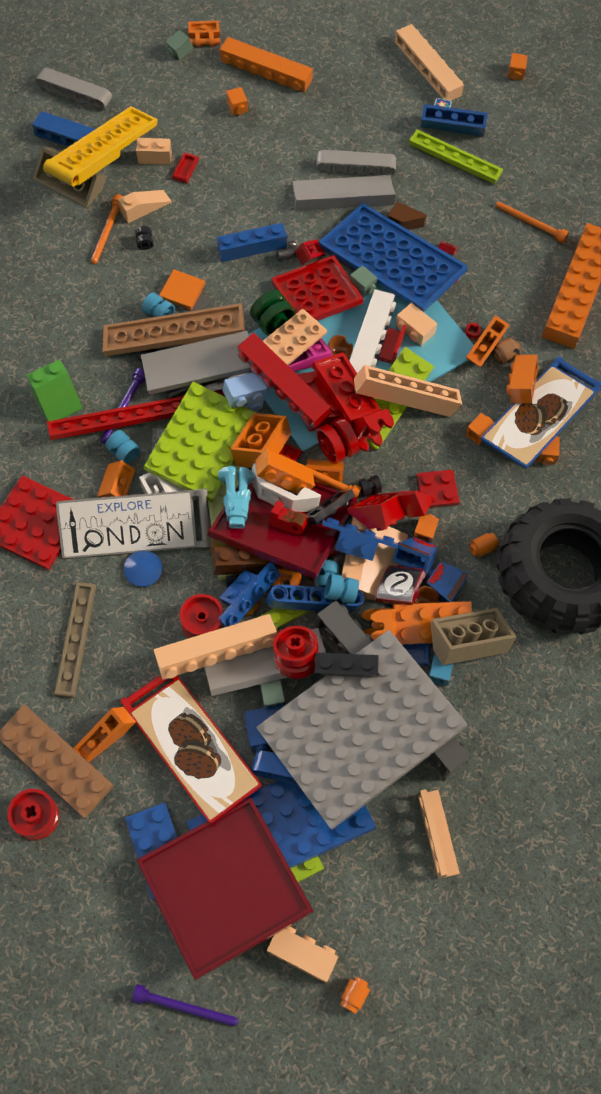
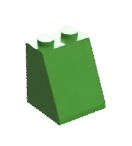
[26,359,83,421]

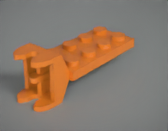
[361,601,472,644]

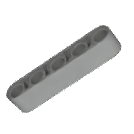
[35,67,112,110]
[316,150,396,176]

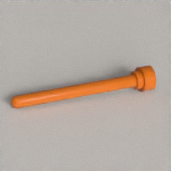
[91,194,123,264]
[495,202,569,244]
[282,455,361,498]

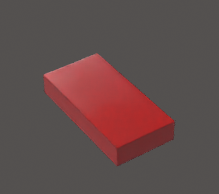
[172,152,199,184]

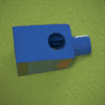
[393,538,437,574]
[424,562,469,602]

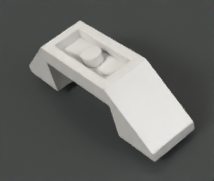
[252,463,321,512]

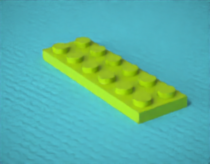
[351,347,435,451]

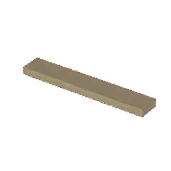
[54,582,96,698]

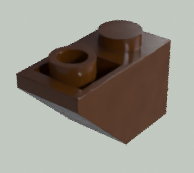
[388,201,427,230]

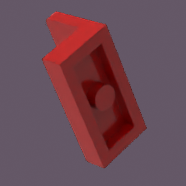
[378,324,407,364]

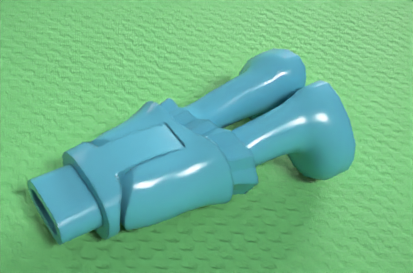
[218,466,254,529]

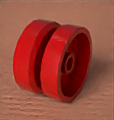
[316,417,360,465]
[179,594,224,639]
[273,626,319,679]
[7,789,59,841]

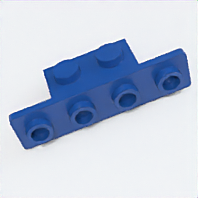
[322,518,398,561]
[219,562,280,627]

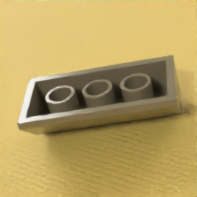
[33,147,107,208]
[430,608,517,665]

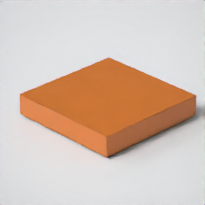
[159,270,205,310]

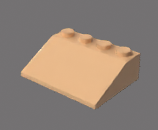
[342,517,408,604]

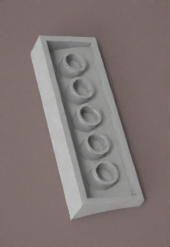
[293,175,396,211]
[141,331,252,395]
[204,628,326,696]

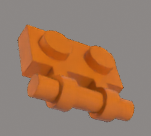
[188,21,220,47]

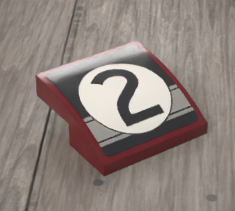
[376,566,426,605]

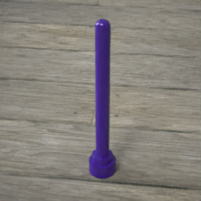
[101,368,146,444]
[132,984,238,1026]

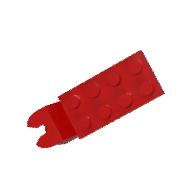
[312,352,394,452]

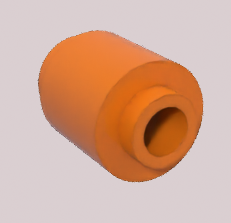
[469,533,499,558]
[340,977,370,1014]

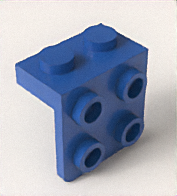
[245,705,284,752]

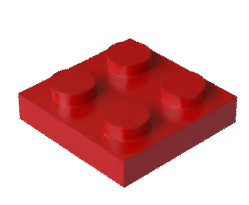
[416,470,460,508]

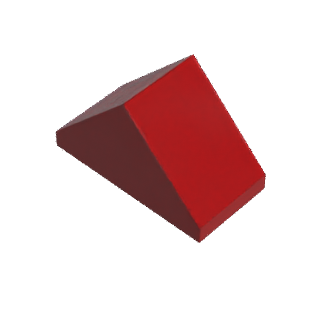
[295,239,325,265]
[398,490,433,518]

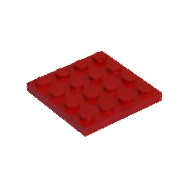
[271,255,364,321]
[0,475,74,570]

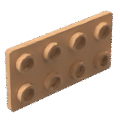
[263,309,327,365]

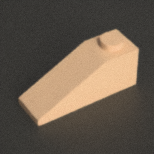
[118,190,172,223]

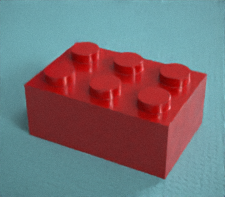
[297,371,344,432]

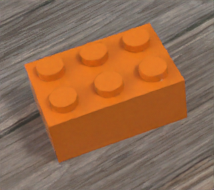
[230,413,291,468]

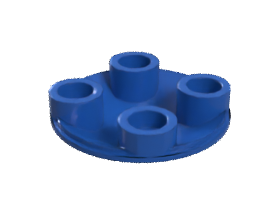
[124,551,163,588]

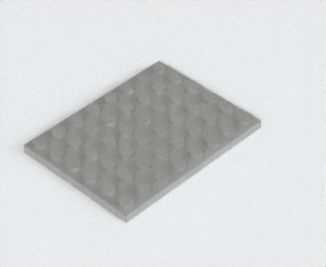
[256,630,468,830]

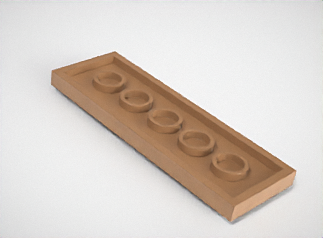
[0,704,114,818]

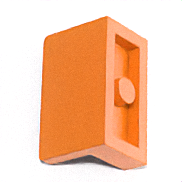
[306,459,344,485]
[97,460,136,498]

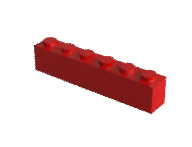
[237,332,331,428]

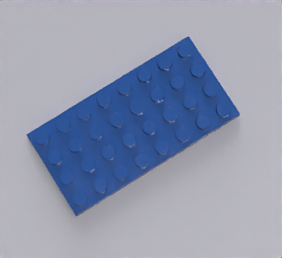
[318,203,468,312]
[187,781,376,869]

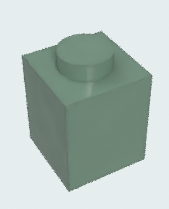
[166,29,193,60]
[350,265,377,298]
[260,680,285,709]

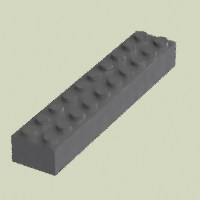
[316,601,470,780]

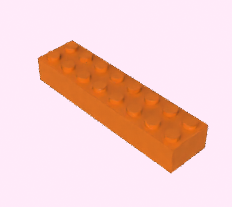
[542,223,601,349]

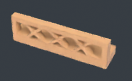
[417,789,460,879]

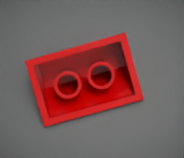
[347,491,406,531]

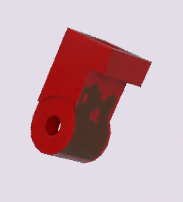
[269,500,309,535]

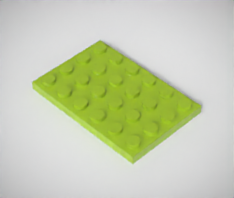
[144,382,256,503]

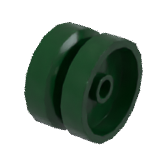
[250,290,296,336]

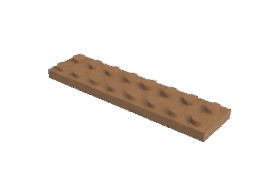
[103,303,244,356]

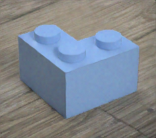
[223,372,267,412]

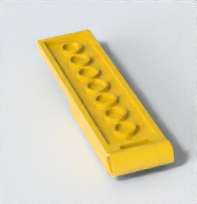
[43,106,158,187]

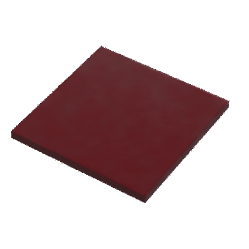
[207,468,358,579]
[136,797,314,981]

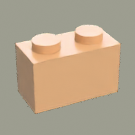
[136,138,172,165]
[395,303,438,346]

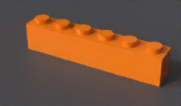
[220,37,313,92]

